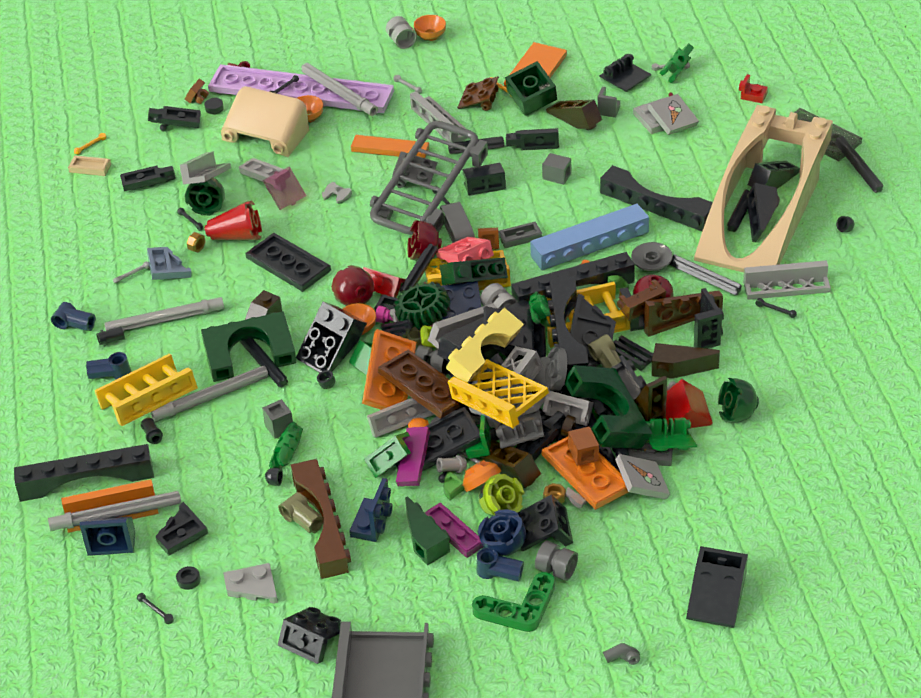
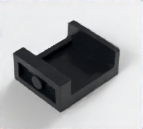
[587,355,646,418]

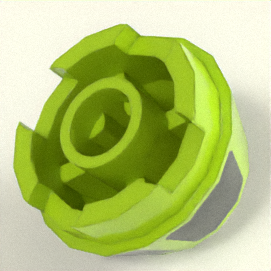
[479,474,525,516]

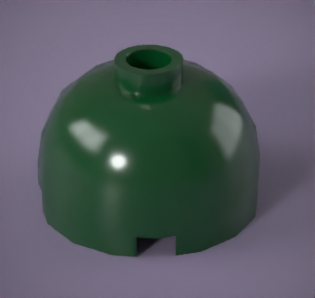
[185,177,225,216]
[718,378,759,422]

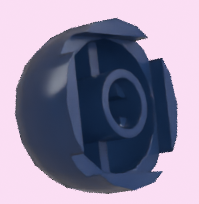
[478,509,526,556]

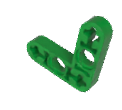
[472,572,555,632]

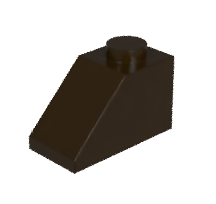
[245,290,282,340]

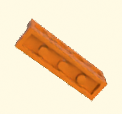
[61,479,159,533]

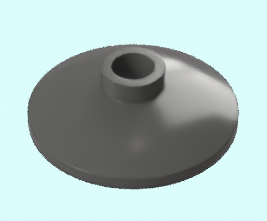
[631,242,672,271]

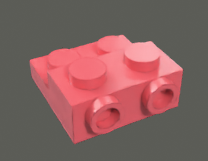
[436,237,494,263]

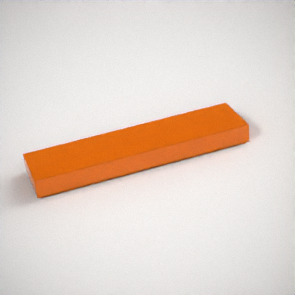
[351,135,429,158]

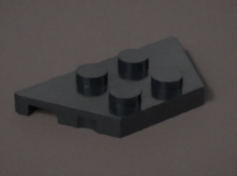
[570,294,616,367]

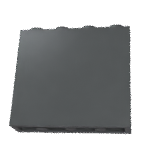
[332,622,434,698]

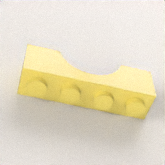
[446,307,524,383]

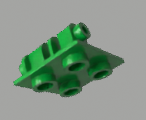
[646,418,697,451]

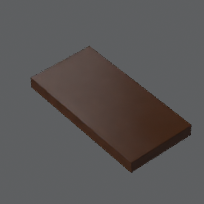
[378,350,464,419]

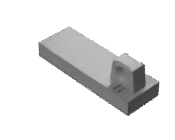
[239,158,290,192]
[367,398,434,438]

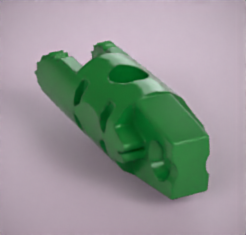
[660,43,694,83]
[529,292,551,324]
[269,422,303,468]

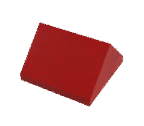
[666,379,713,428]

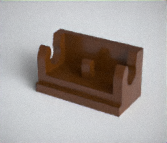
[617,279,666,321]

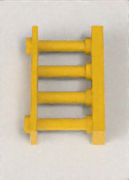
[546,282,630,348]
[94,353,198,426]

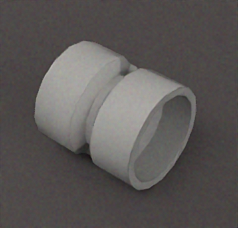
[386,16,417,49]
[480,283,518,309]

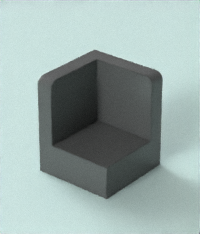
[598,87,620,118]
[542,153,571,185]
[262,399,293,439]

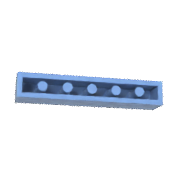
[530,204,649,270]

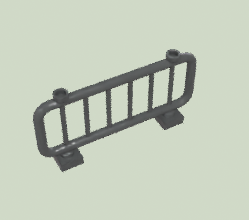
[370,121,488,235]

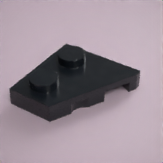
[156,502,208,556]

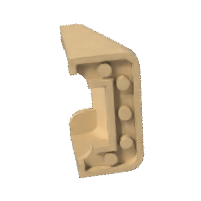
[221,86,309,157]

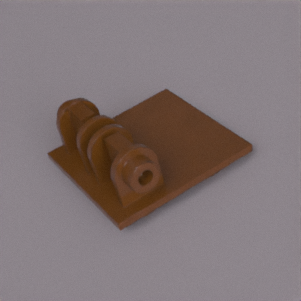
[457,76,499,111]

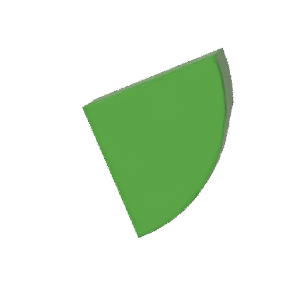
[608,275,629,295]
[443,472,465,500]

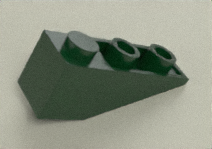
[440,257,508,286]
[405,496,451,566]

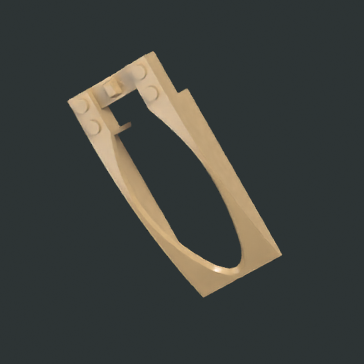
[694,105,833,272]

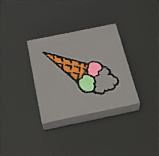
[647,94,699,135]
[615,454,670,499]

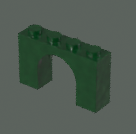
[201,311,296,382]
[564,365,653,449]

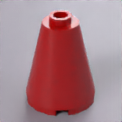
[205,201,262,240]

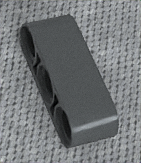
[440,202,475,243]

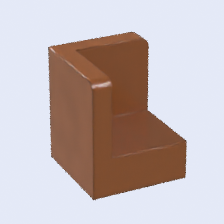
[568,427,599,466]

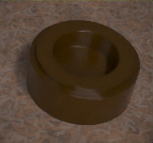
[561,415,577,437]

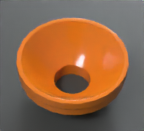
[414,15,446,41]
[297,95,323,123]
[343,303,376,335]
[463,460,501,492]

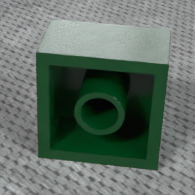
[505,61,558,116]

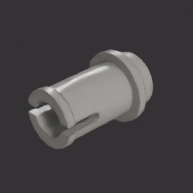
[436,455,467,473]

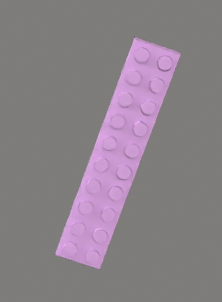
[208,64,394,113]

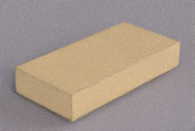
[68,156,111,176]

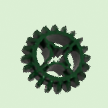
[394,282,451,331]

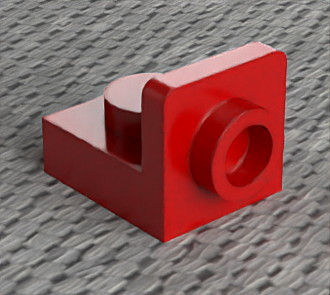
[739,74,768,103]

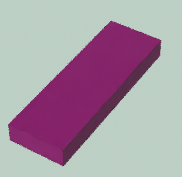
[396,427,430,486]
[424,502,484,558]

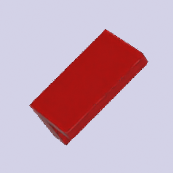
[363,267,406,298]

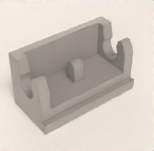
[543,391,594,426]

